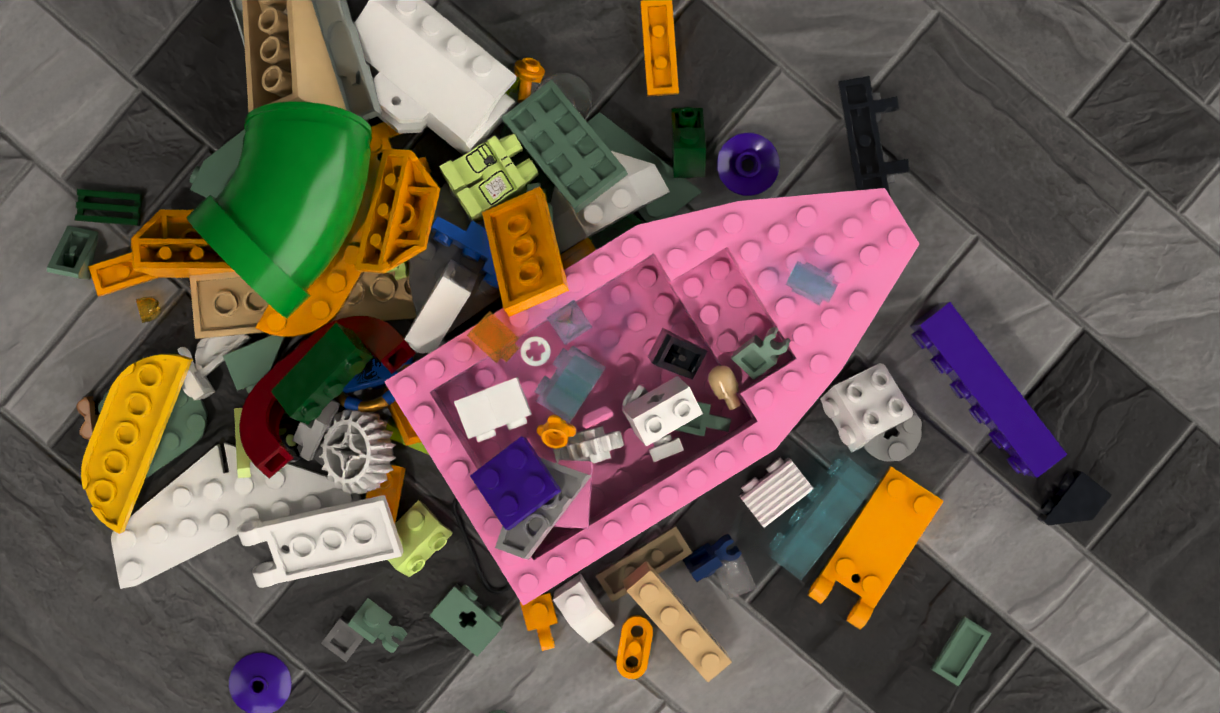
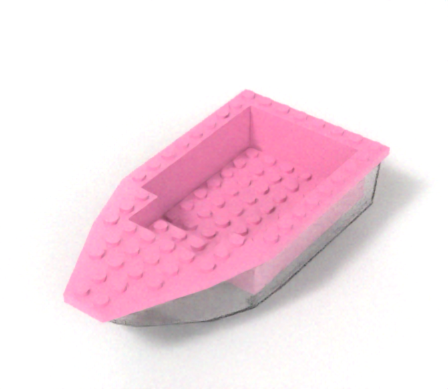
[384,188,919,605]

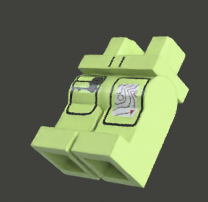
[439,133,538,223]

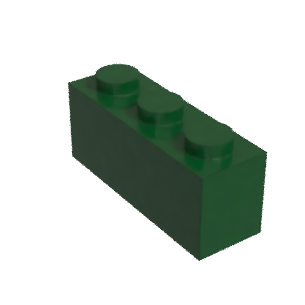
[271,323,374,425]

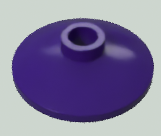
[717,133,780,196]
[229,652,292,713]

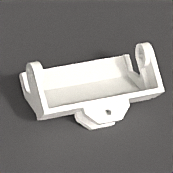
[354,0,517,155]

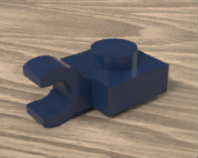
[682,534,742,582]

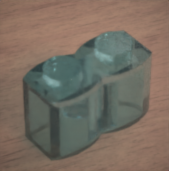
[535,345,606,423]

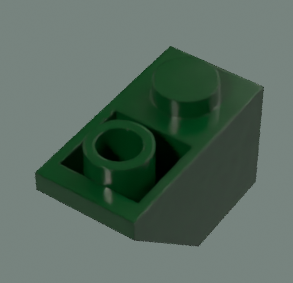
[671,107,706,178]

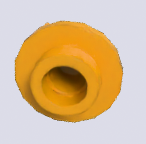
[514,57,545,103]

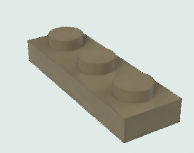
[596,525,692,603]

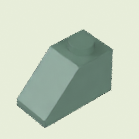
[223,335,288,394]

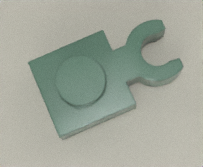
[731,327,791,380]
[348,598,407,653]

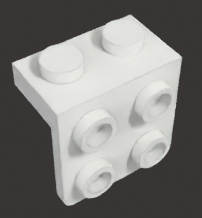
[820,363,913,453]

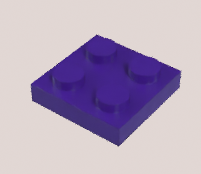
[470,436,562,530]

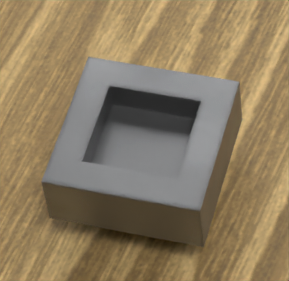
[321,617,364,662]

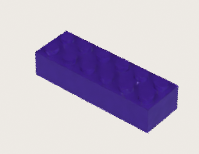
[910,302,1067,478]

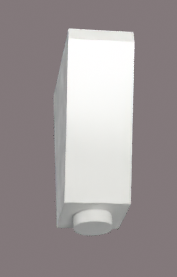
[404,259,478,354]
[553,573,615,643]

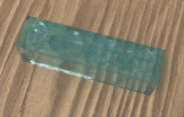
[769,456,879,580]

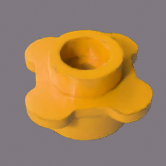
[537,415,576,448]

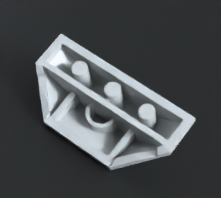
[550,151,670,253]

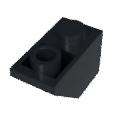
[1037,470,1112,526]

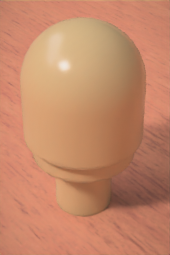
[708,365,741,410]

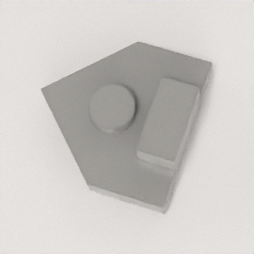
[292,398,344,461]

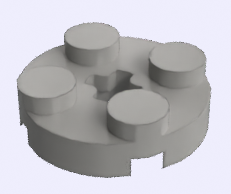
[863,405,922,462]

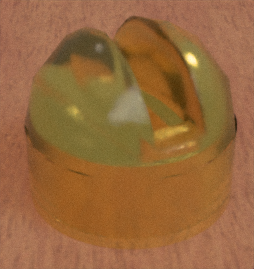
[136,296,161,323]

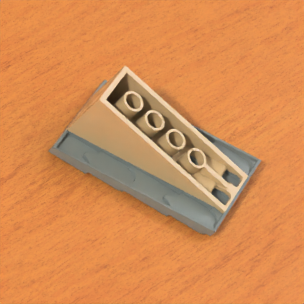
[230,0,382,121]

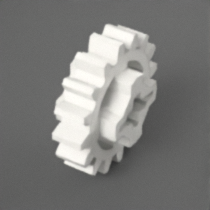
[553,426,624,463]

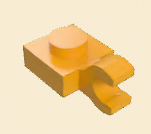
[520,592,558,651]

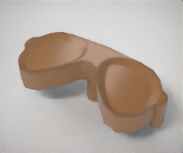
[76,396,100,440]

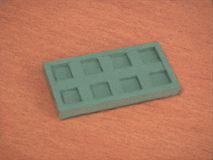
[501,79,628,213]

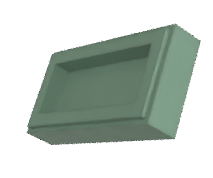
[930,616,992,686]

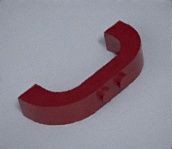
[239,316,416,479]

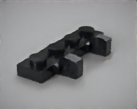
[838,76,910,197]

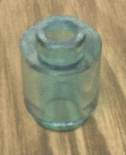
[785,261,838,306]

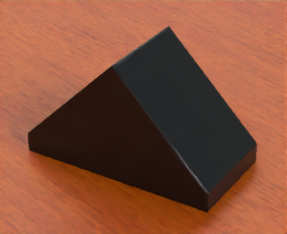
[648,328,708,380]

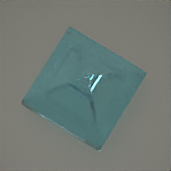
[547,299,592,345]

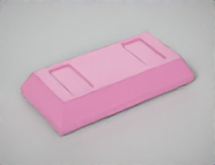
[582,406,614,429]

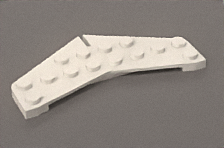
[111,443,361,589]

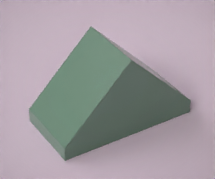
[47,226,98,280]

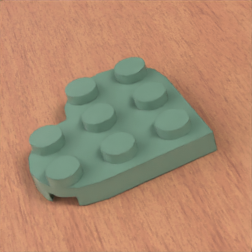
[98,388,208,479]

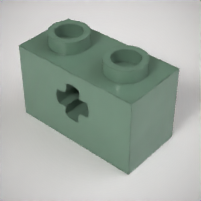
[430,583,503,657]

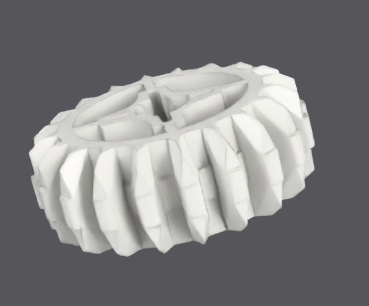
[319,409,396,494]

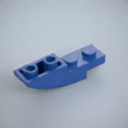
[430,216,499,289]

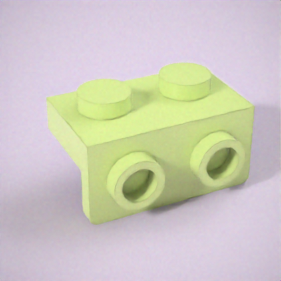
[388,500,453,577]

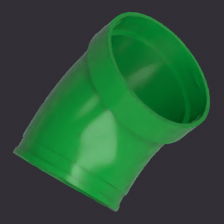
[186,102,372,319]

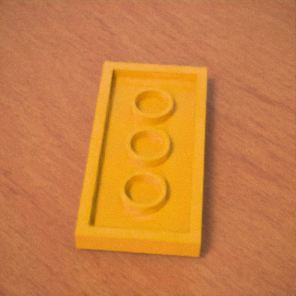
[482,186,569,317]

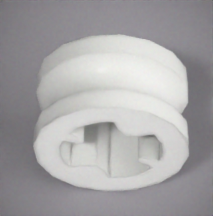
[521,336,551,366]

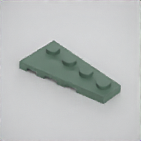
[587,112,702,223]

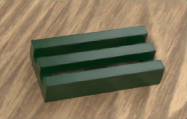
[75,189,143,226]

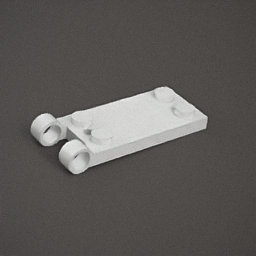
[237,495,404,588]

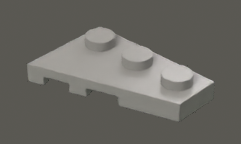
[495,457,591,560]

